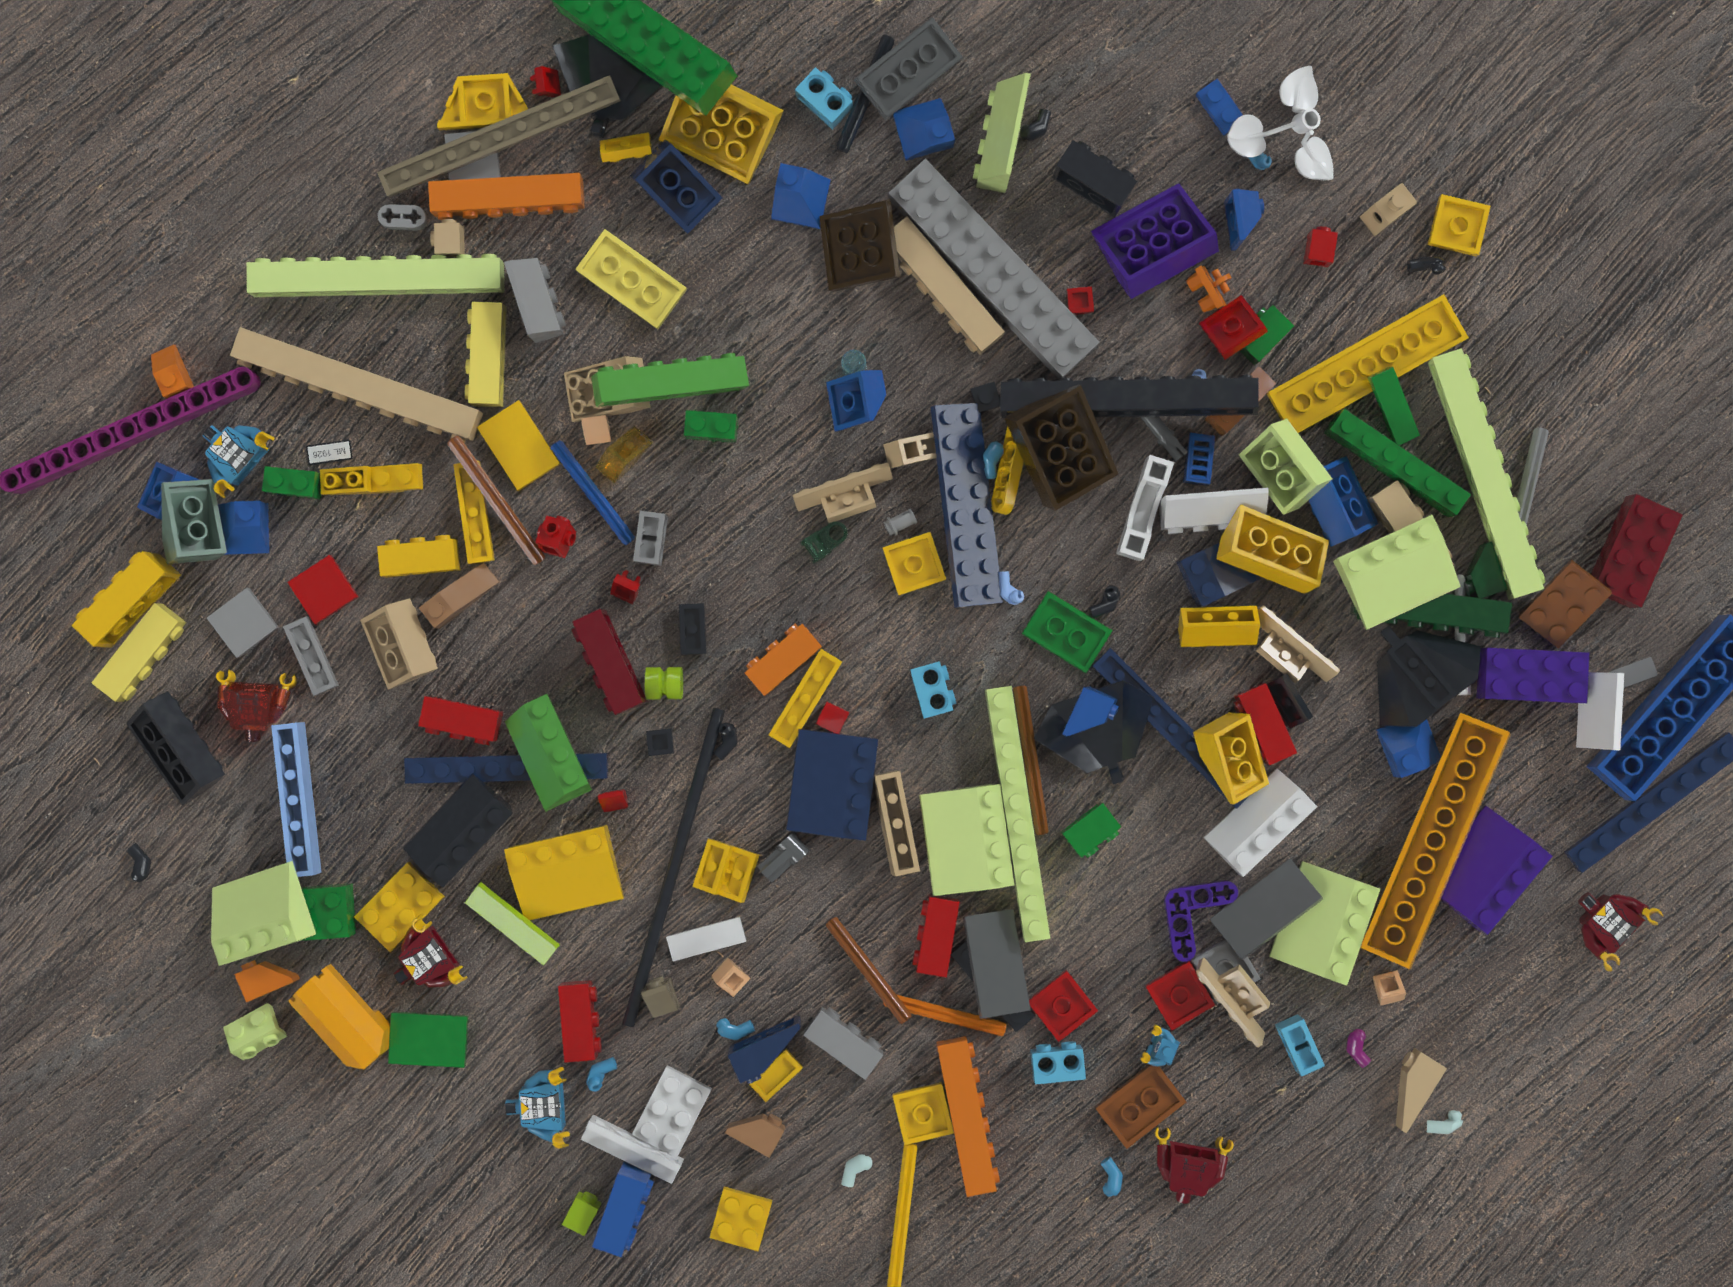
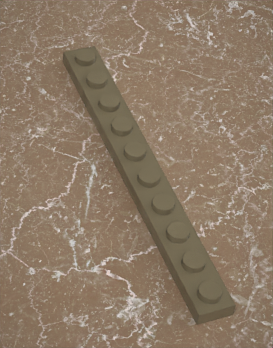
[377,75,621,197]

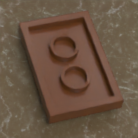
[1519,560,1612,649]
[1095,1064,1186,1149]

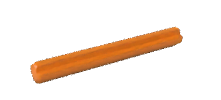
[883,995,1007,1036]

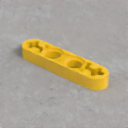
[991,426,1024,515]

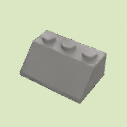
[504,258,566,343]

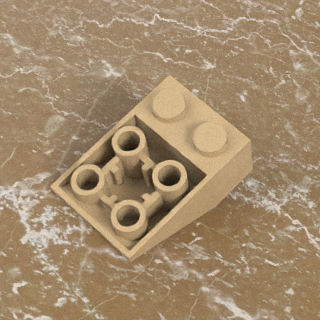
[564,356,651,422]

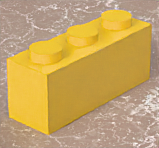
[377,535,461,578]
[1178,606,1260,647]

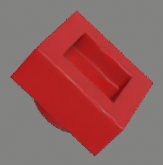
[1066,286,1094,315]

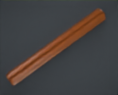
[826,917,911,1024]

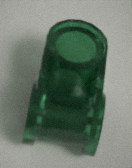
[800,522,849,564]

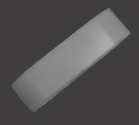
[378,204,428,231]

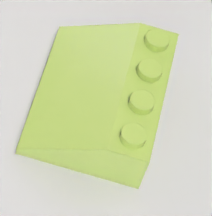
[973,73,1031,193]
[1333,515,1461,630]
[919,784,1014,896]
[211,861,316,966]
[1269,861,1380,985]

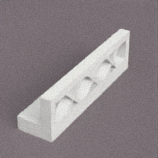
[581,1115,684,1184]

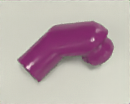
[1346,1029,1371,1068]

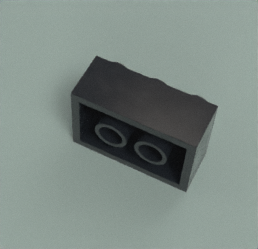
[1052,140,1137,218]

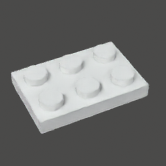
[632,1065,712,1158]

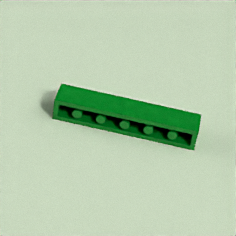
[1324,409,1471,518]

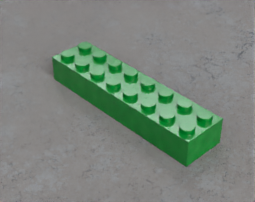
[550,0,737,116]

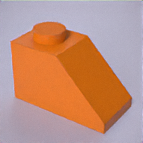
[151,344,194,399]
[234,960,300,1002]

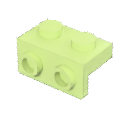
[223,1003,287,1060]

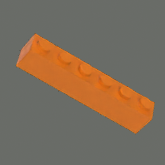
[428,173,585,220]
[936,1036,1000,1197]

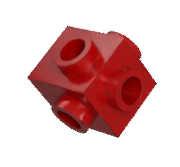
[535,515,576,558]

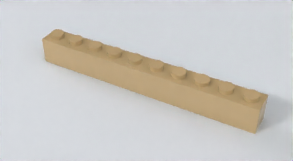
[230,327,483,443]

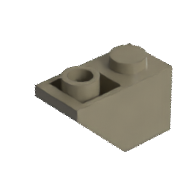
[641,976,680,1018]

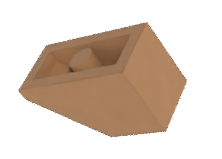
[725,1114,785,1158]

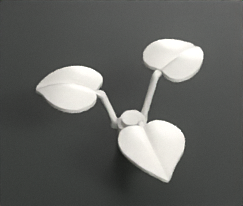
[1227,66,1333,180]

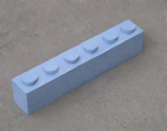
[271,722,322,877]

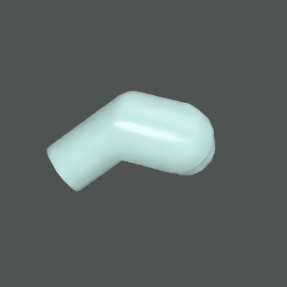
[1427,1110,1463,1134]
[841,1154,872,1187]

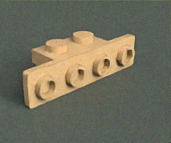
[793,463,893,524]
[1256,606,1340,683]
[1196,958,1270,1048]

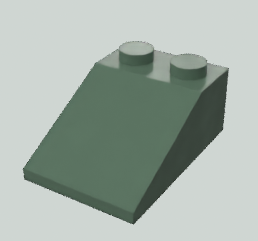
[161,479,227,564]

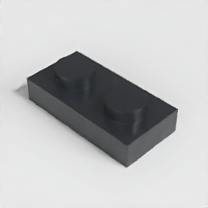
[679,603,707,655]
[1267,673,1313,729]

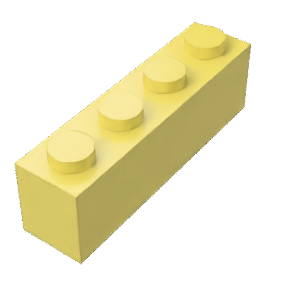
[465,302,507,407]
[92,603,187,702]

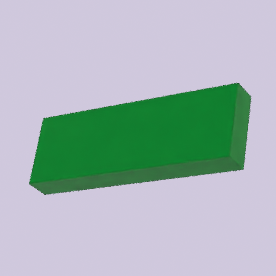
[1368,366,1420,446]

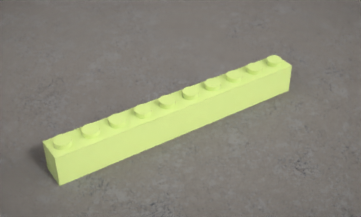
[246,254,504,297]
[1428,348,1545,600]
[985,686,1050,942]

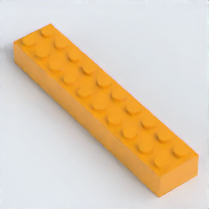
[1360,713,1510,969]

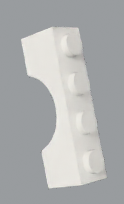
[1116,455,1174,561]

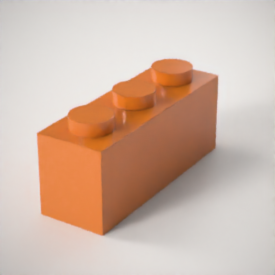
[745,623,822,696]

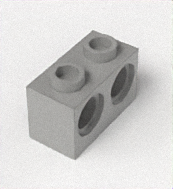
[633,511,668,566]

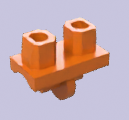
[1186,265,1232,312]

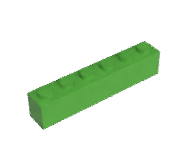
[591,353,749,407]

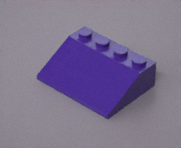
[1091,183,1219,299]
[1441,805,1553,935]

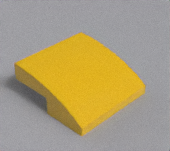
[692,838,759,903]

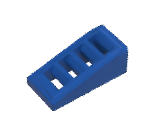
[1183,433,1215,486]

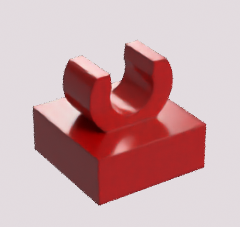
[530,66,561,98]
[610,570,641,605]

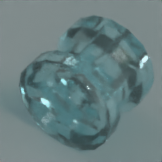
[841,349,866,375]

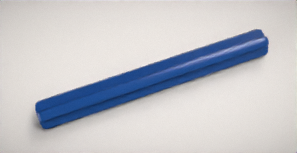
[551,440,635,545]

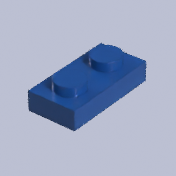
[1195,78,1243,136]

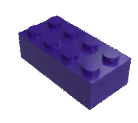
[1476,648,1589,704]

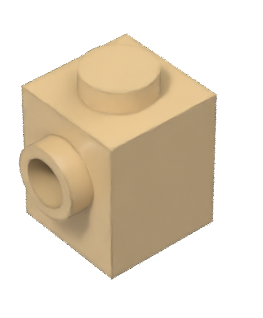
[430,219,465,259]

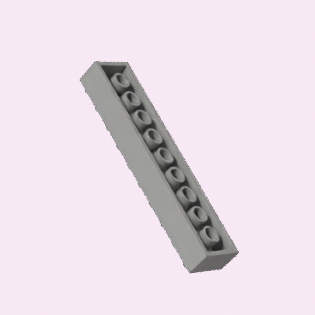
[888,158,1100,379]

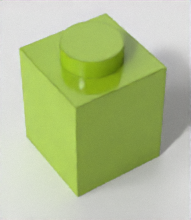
[562,1191,601,1236]

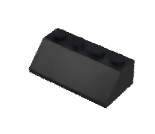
[126,691,225,806]
[403,773,513,888]

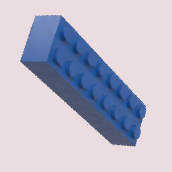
[1586,614,1733,801]

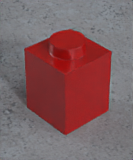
[1303,226,1338,268]

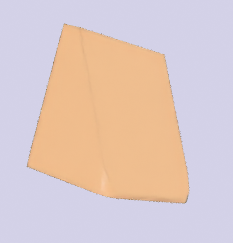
[581,415,611,445]
[712,958,750,997]
[1373,970,1406,1005]

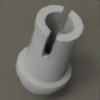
[883,508,917,536]

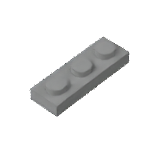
[283,616,339,696]

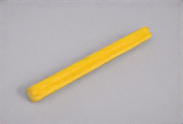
[887,1143,917,1287]

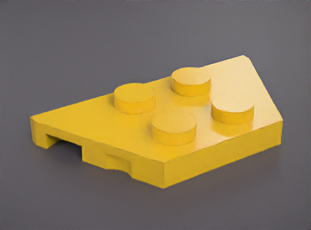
[437,73,528,131]

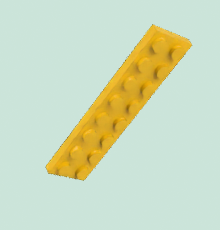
[1267,294,1469,433]

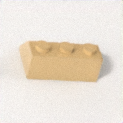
[361,598,438,690]

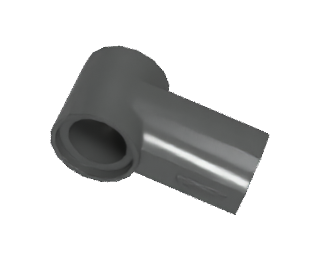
[757,832,810,883]

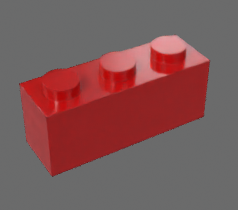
[1233,683,1297,765]
[418,696,503,745]
[912,894,960,978]
[558,980,602,1063]

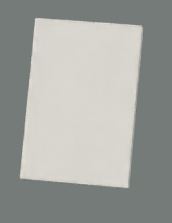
[1576,672,1624,750]

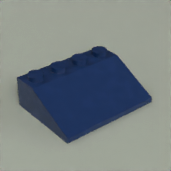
[786,729,878,841]

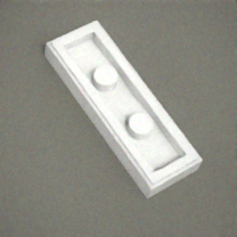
[666,916,747,961]

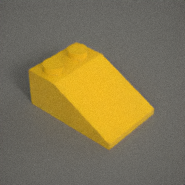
[1193,712,1269,805]

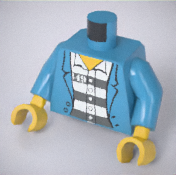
[203,425,275,499]
[505,1067,570,1149]

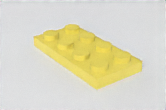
[575,229,687,330]

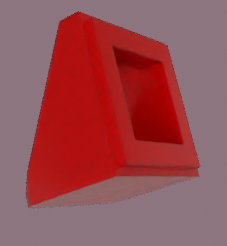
[816,701,850,734]
[597,789,628,812]

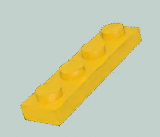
[453,460,495,564]
[769,649,842,748]

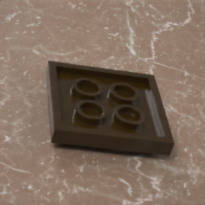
[819,200,900,292]

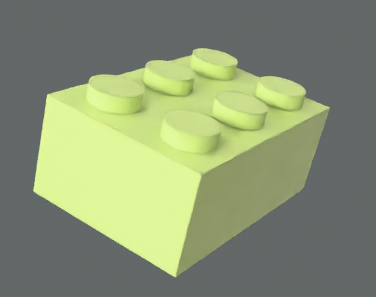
[1239,419,1332,515]

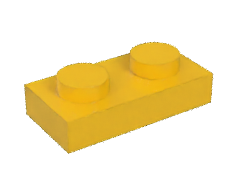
[600,132,652,162]

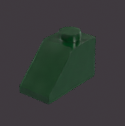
[1463,541,1508,598]

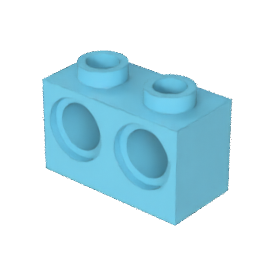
[795,67,853,130]
[910,661,956,718]
[1275,1014,1325,1076]
[1030,1041,1086,1084]

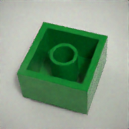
[299,883,356,941]

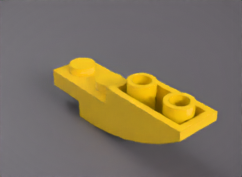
[320,463,423,495]

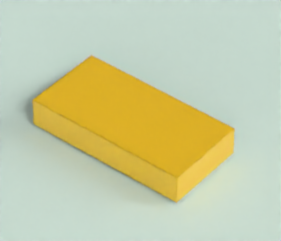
[749,1048,803,1102]

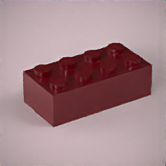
[1591,494,1683,608]
[571,609,648,715]

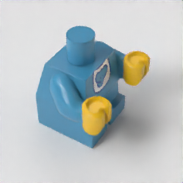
[1140,1025,1181,1066]

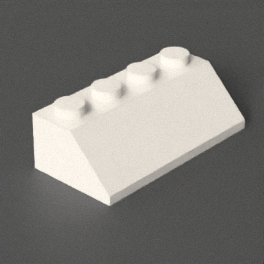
[1159,488,1269,534]
[1203,768,1317,877]

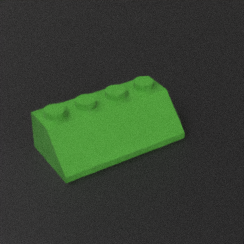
[505,694,592,812]

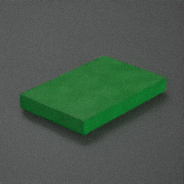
[1021,591,1113,673]
[388,1012,469,1068]

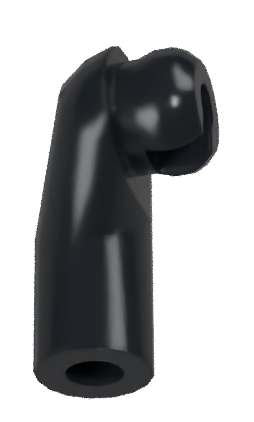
[1020,109,1051,141]
[1407,257,1446,275]
[1089,585,1120,618]
[713,722,738,761]
[126,843,151,882]

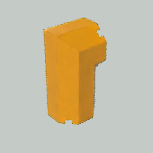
[288,964,390,1070]

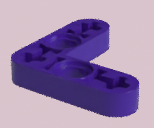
[1164,880,1238,962]

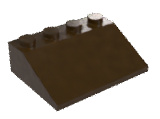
[1004,384,1119,511]

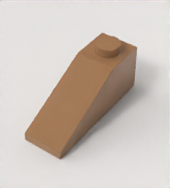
[419,562,500,629]

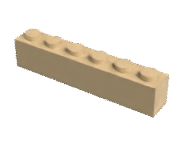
[894,216,1005,355]

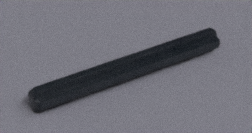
[836,35,894,153]

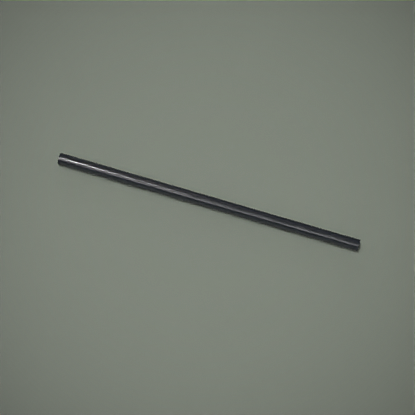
[622,707,725,1027]

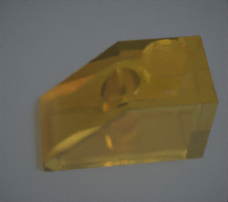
[595,426,653,483]

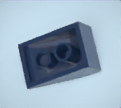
[630,140,722,234]
[1176,542,1263,607]
[728,1015,801,1084]

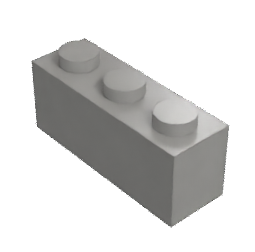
[803,1007,883,1080]

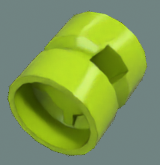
[645,667,683,700]

